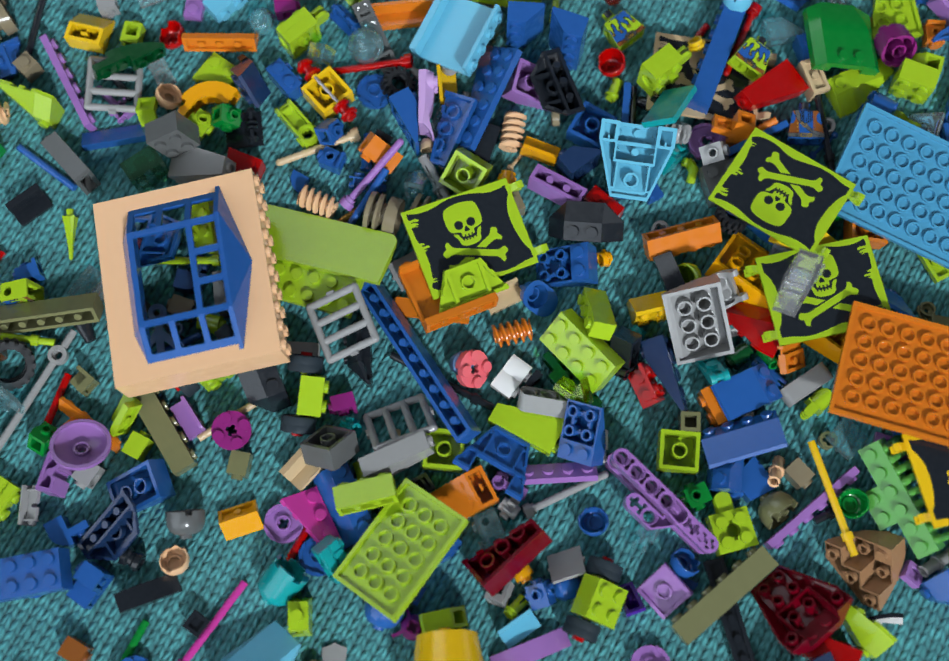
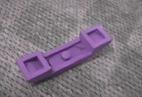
[489,627,572,661]

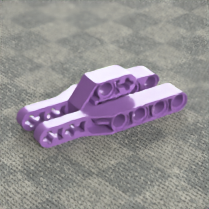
[604,448,719,554]

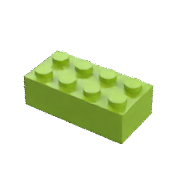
[539,308,625,394]

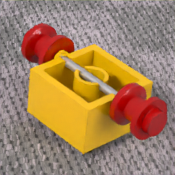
[297,58,357,122]

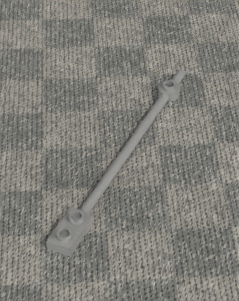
[0,329,77,451]

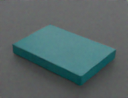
[641,85,697,128]

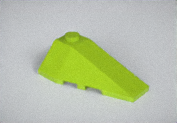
[824,59,894,119]
[0,79,65,129]
[828,582,897,658]

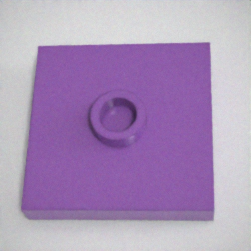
[636,562,694,620]

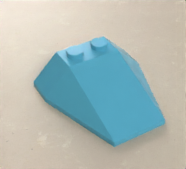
[599,118,678,202]
[221,621,301,661]

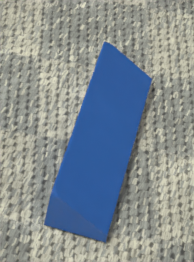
[81,124,146,151]

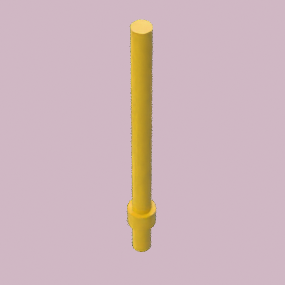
[807,440,859,557]

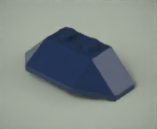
[77,490,140,561]

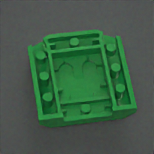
[802,2,879,76]

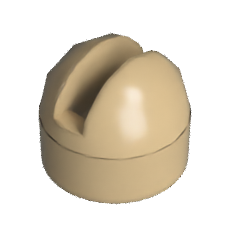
[420,138,434,154]

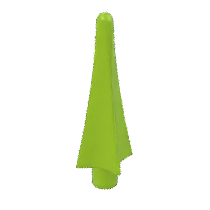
[62,209,78,260]

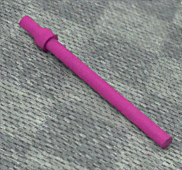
[178,580,248,661]

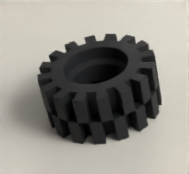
[380,66,416,99]
[714,206,747,234]

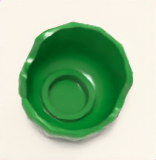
[837,488,870,519]

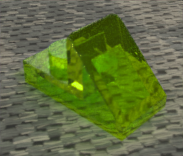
[553,376,594,405]

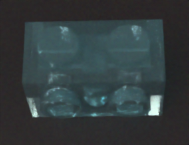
[470,508,506,550]

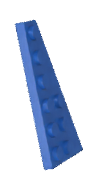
[459,46,522,151]

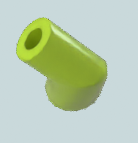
[681,157,698,184]

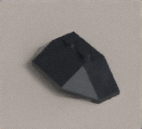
[530,47,585,116]
[548,200,624,243]
[343,309,373,388]
[237,365,292,412]

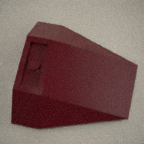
[751,565,853,655]

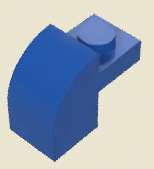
[43,515,93,547]

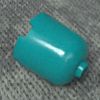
[258,554,309,607]

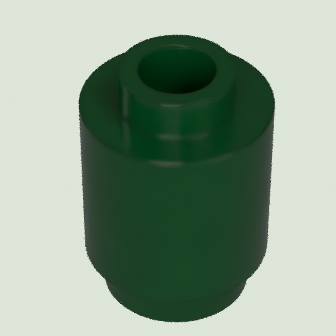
[724,342,754,370]

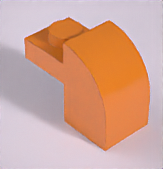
[711,109,756,143]

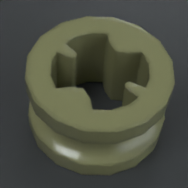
[817,431,837,450]

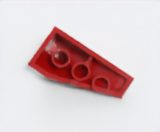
[726,302,779,358]

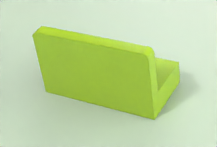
[109,394,143,437]

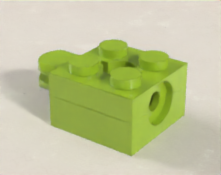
[275,5,330,60]
[636,43,692,97]
[704,492,759,557]

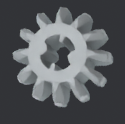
[662,121,692,144]

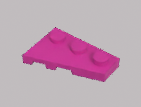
[280,486,341,543]

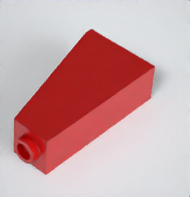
[734,59,809,112]

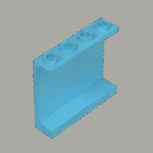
[409,0,503,77]

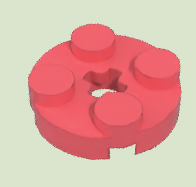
[455,349,492,388]

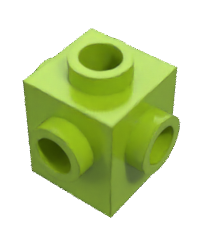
[188,108,215,142]

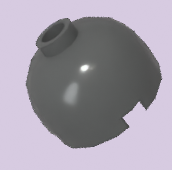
[165,509,206,539]

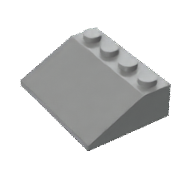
[661,274,735,366]

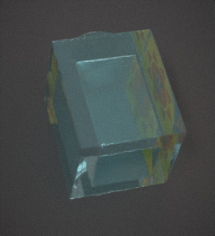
[306,42,336,68]

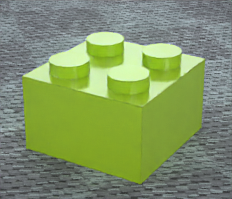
[888,58,941,105]
[438,147,493,194]
[422,428,465,473]
[656,429,701,475]

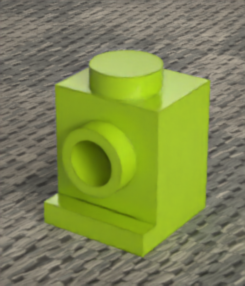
[120,20,146,46]

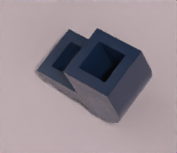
[173,254,210,294]

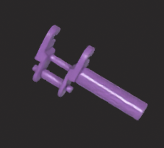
[97,85,136,124]

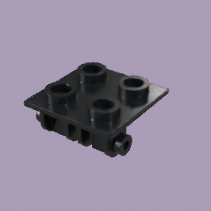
[226,107,264,150]

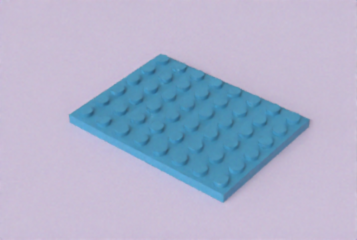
[833,103,949,269]

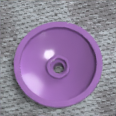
[49,419,112,470]

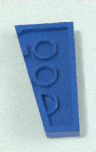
[430,90,478,168]

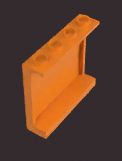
[398,259,499,333]

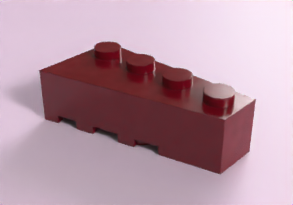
[461,518,552,597]

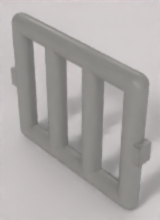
[84,56,144,114]
[306,282,380,364]
[363,393,438,451]

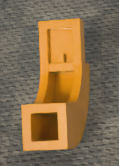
[177,81,241,119]

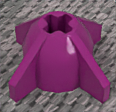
[392,607,422,641]

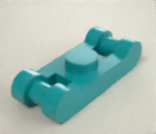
[695,357,731,385]

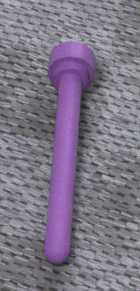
[339,138,404,211]

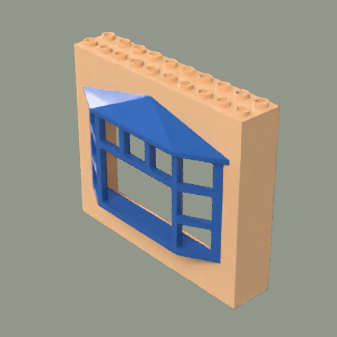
[93,168,292,398]

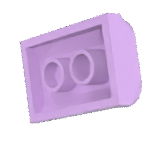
[418,69,438,141]

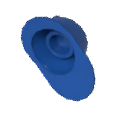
[519,280,558,317]

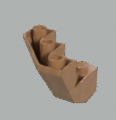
[825,530,906,611]

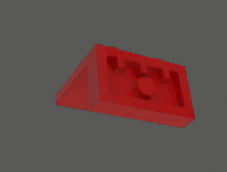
[628,362,665,409]

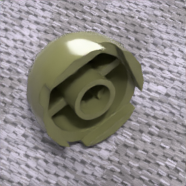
[758,491,798,530]

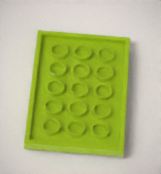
[332,478,469,623]

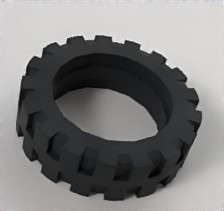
[0,338,36,391]

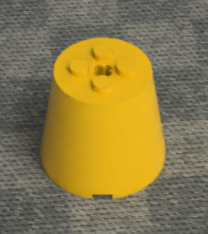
[414,627,483,661]

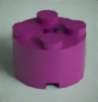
[874,23,917,67]
[211,410,252,450]

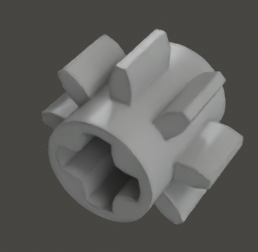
[497,497,522,521]

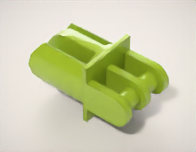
[799,388,832,420]

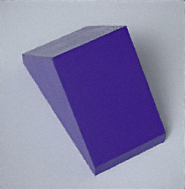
[619,582,646,618]

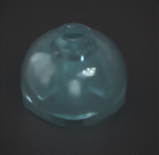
[348,27,383,64]

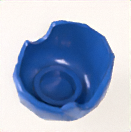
[578,506,609,537]
[670,547,700,578]
[550,576,581,601]

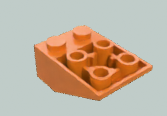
[430,465,499,519]

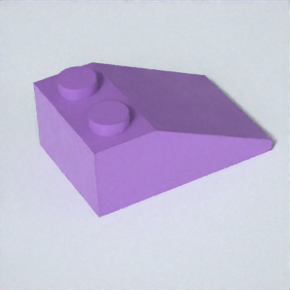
[501,57,551,112]

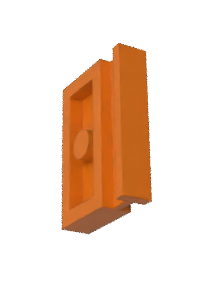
[777,342,806,374]

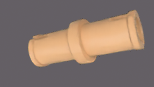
[767,456,785,487]

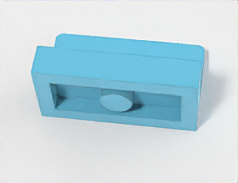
[497,608,542,649]

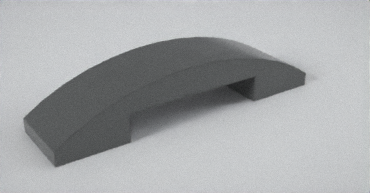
[352,0,398,73]

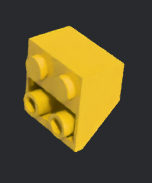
[64,13,115,54]
[626,291,667,327]

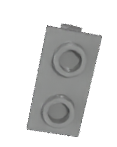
[17,485,41,527]

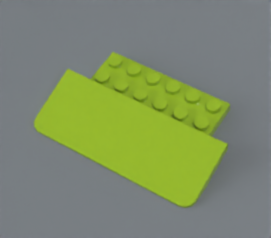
[266,204,397,319]

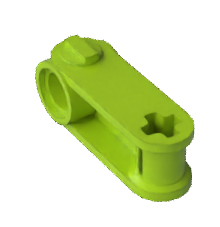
[274,98,319,148]

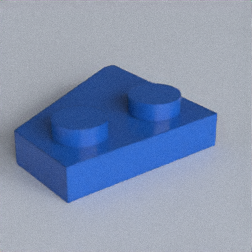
[0,36,21,81]

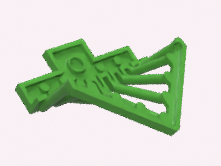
[858,434,949,559]

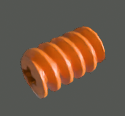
[491,318,533,348]

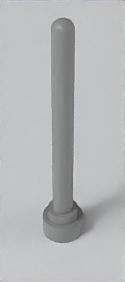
[521,471,609,520]

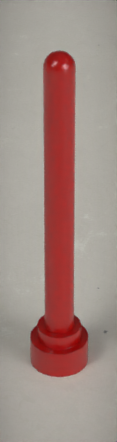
[723,2,762,76]
[332,53,414,74]

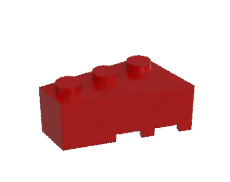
[797,636,863,661]

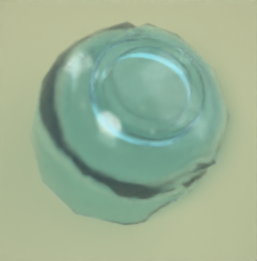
[248,7,278,35]

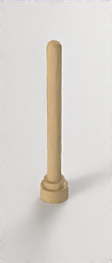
[275,127,362,166]

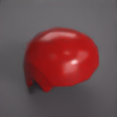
[159,20,186,50]
[598,47,626,78]

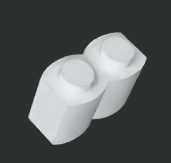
[490,354,532,400]

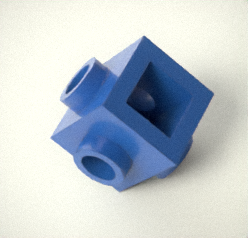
[525,577,557,611]

